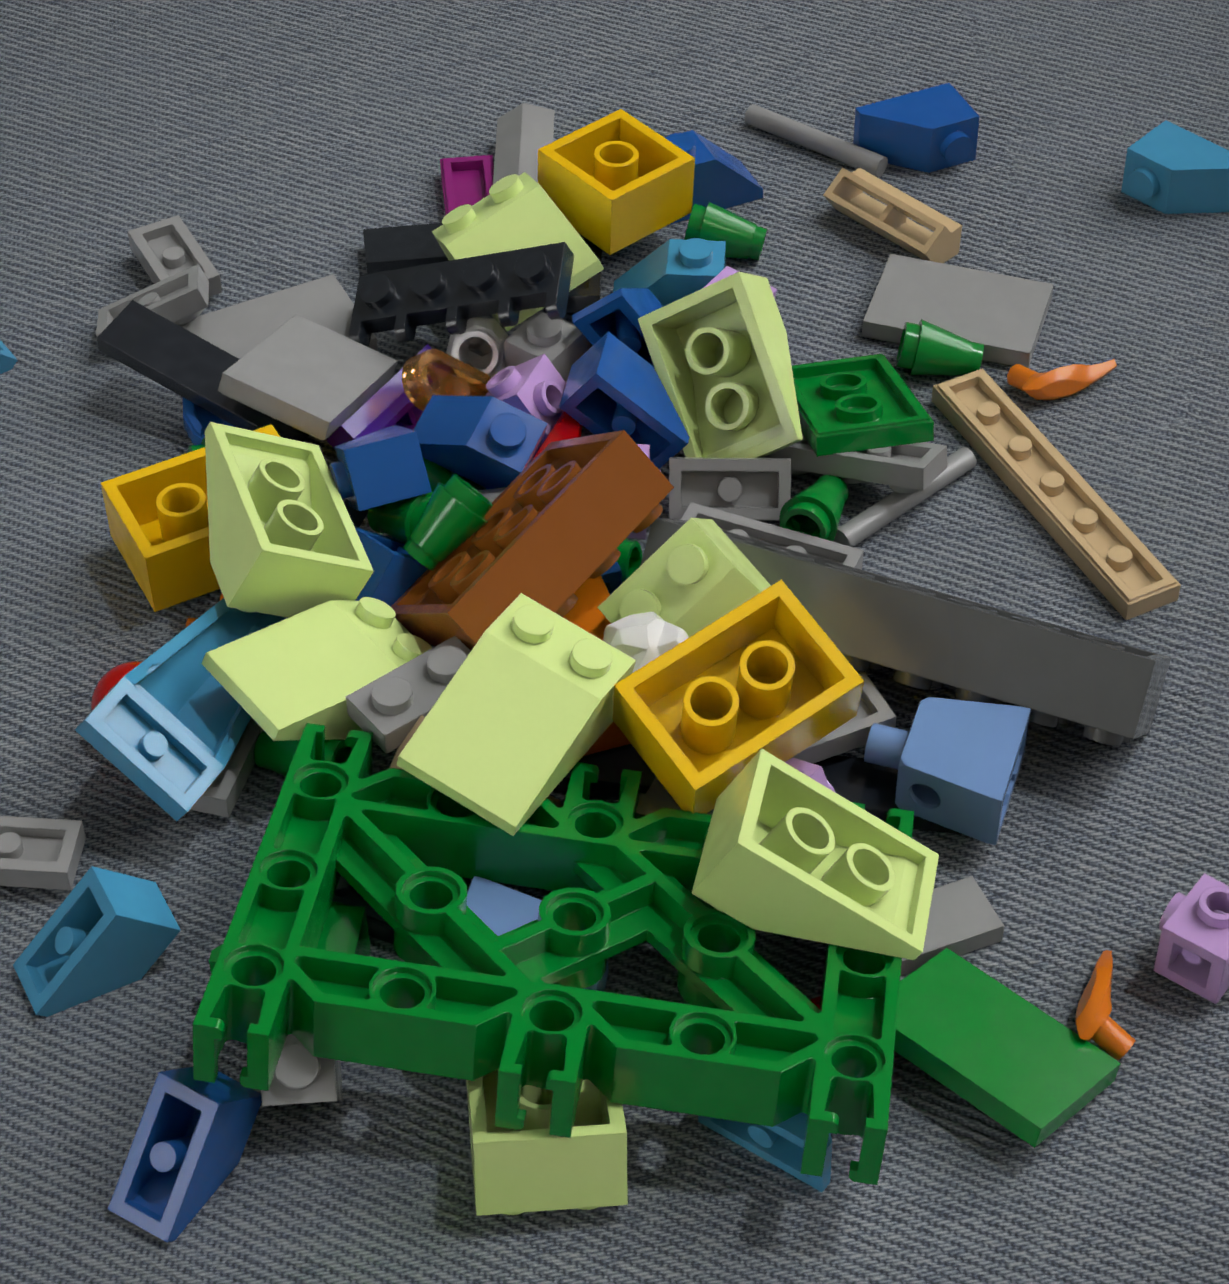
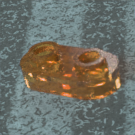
[402,349,491,411]

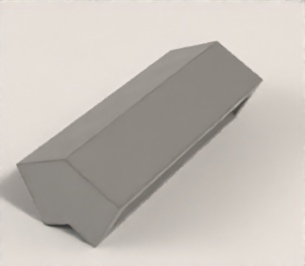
[493,103,555,184]

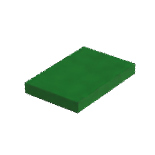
[792,354,934,457]
[894,948,1121,1148]

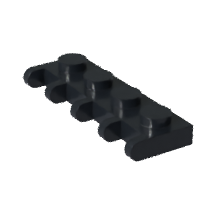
[349,242,574,347]

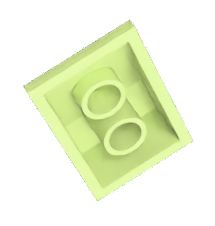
[432,172,604,331]
[638,272,803,458]
[205,422,374,618]
[597,517,771,637]
[397,593,636,836]
[201,597,432,741]
[692,748,939,960]
[466,1069,628,1216]

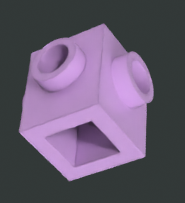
[486,354,566,447]
[1154,873,1229,1004]

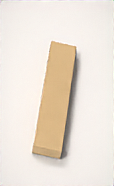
[932,368,1181,620]

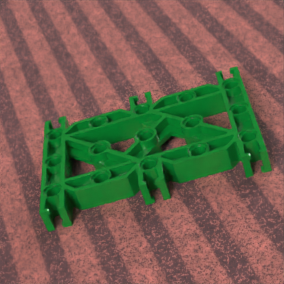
[193,723,914,1185]

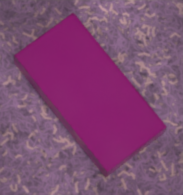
[440,155,494,216]

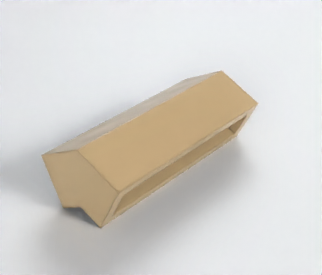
[823,167,962,263]

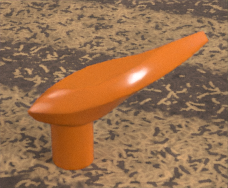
[1007,359,1117,400]
[1075,950,1136,1061]

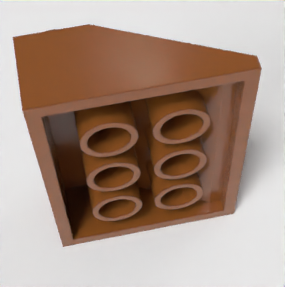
[391,430,674,650]

